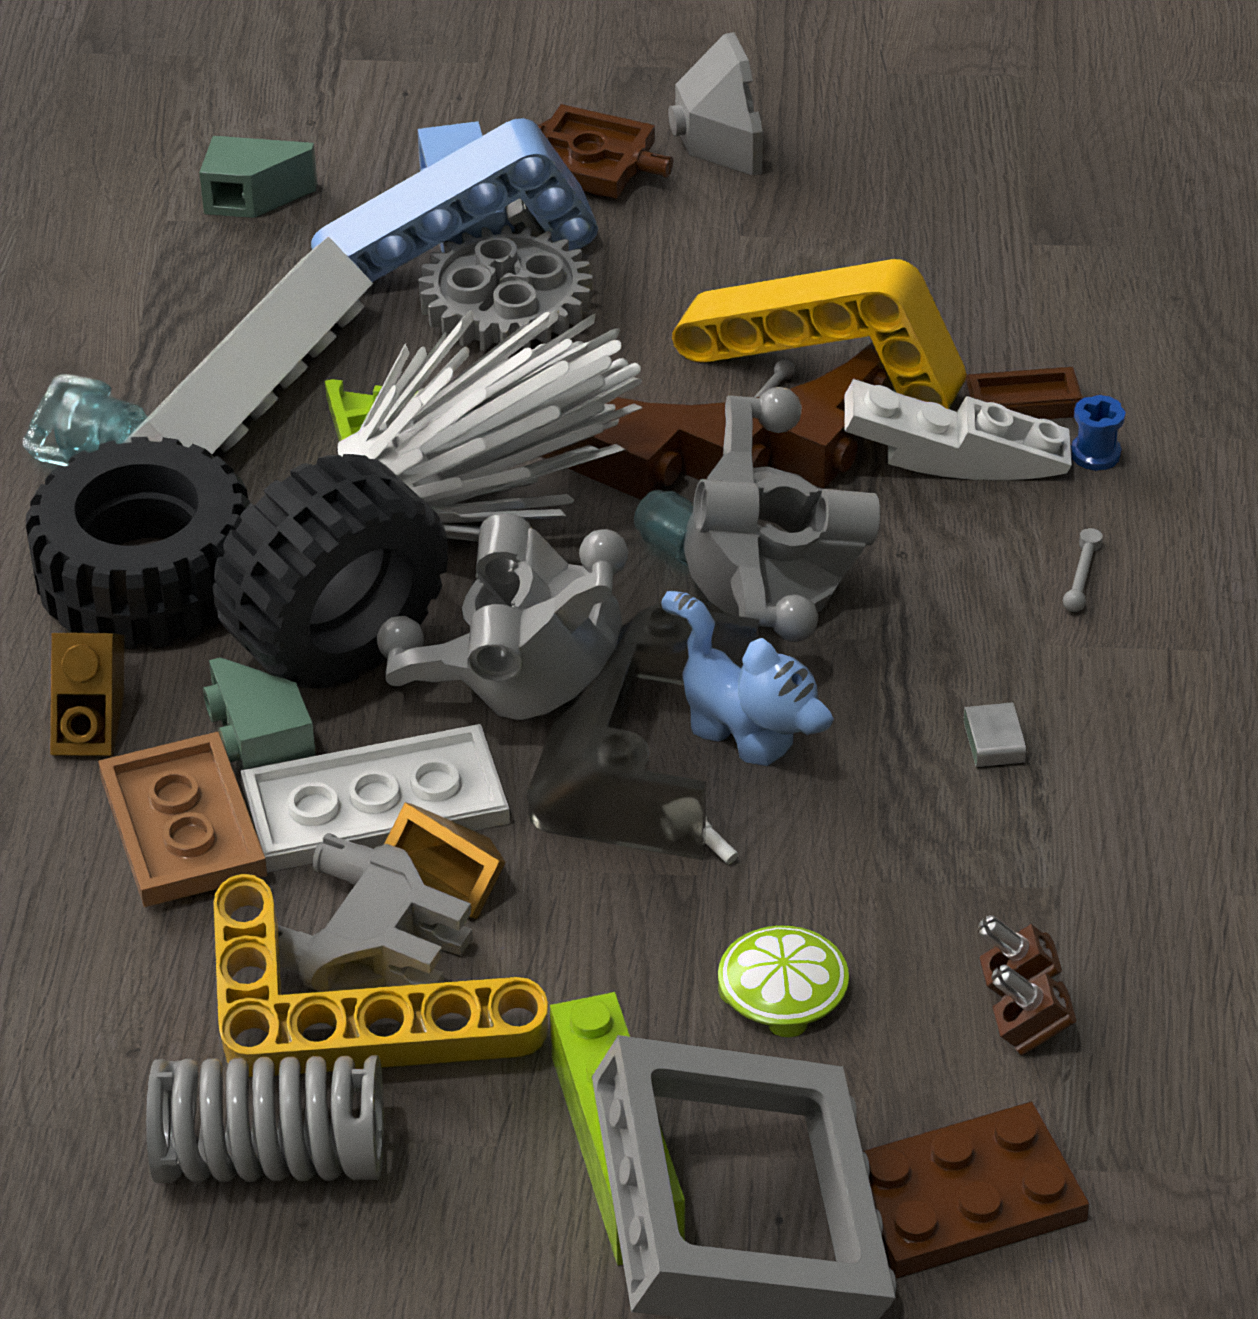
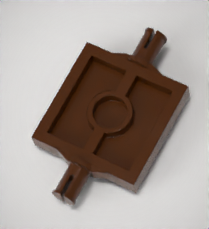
[509,104,674,199]

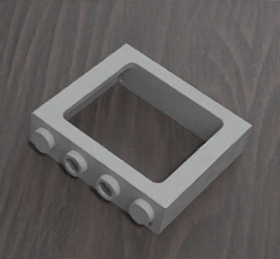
[592,1035,896,1319]

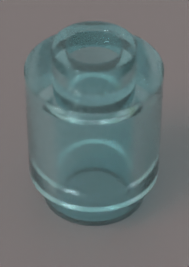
[634,490,694,567]

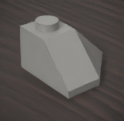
[668,32,763,175]

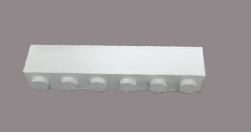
[123,236,373,458]

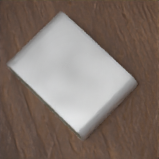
[964,702,1026,767]

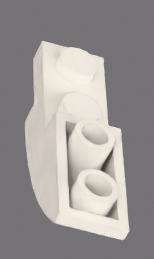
[845,379,1072,480]

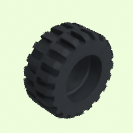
[26,436,250,649]
[213,454,448,689]

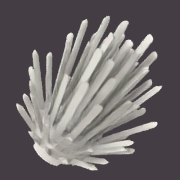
[338,310,643,542]

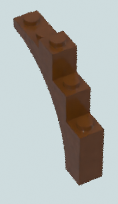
[540,342,894,503]

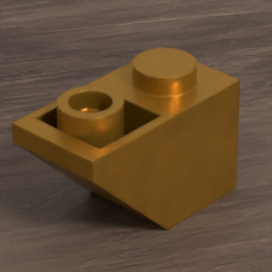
[50,633,125,756]

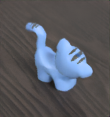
[661,591,834,766]

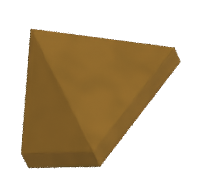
[384,802,506,918]

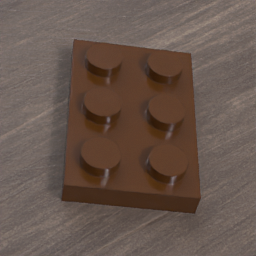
[863,1101,1089,1278]

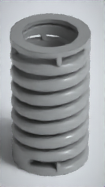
[146,1055,384,1183]

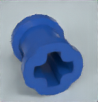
[1071,395,1126,471]

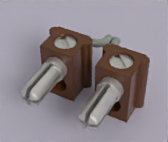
[978,915,1077,1056]

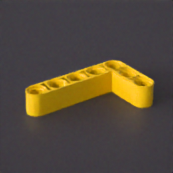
[672,259,967,409]
[214,874,548,1077]

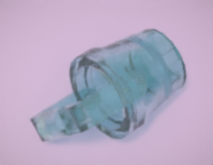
[23,374,147,466]

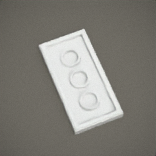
[240,724,510,872]

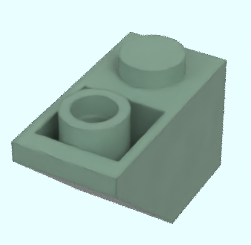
[199,136,318,218]
[203,657,316,771]

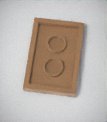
[98,732,267,907]

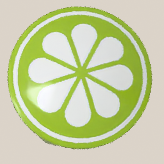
[718,926,849,1038]

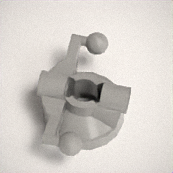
[683,387,880,642]
[377,513,628,720]

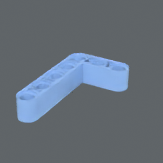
[311,118,598,282]

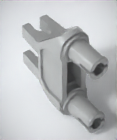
[278,833,473,992]

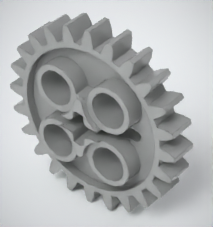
[419,225,593,351]

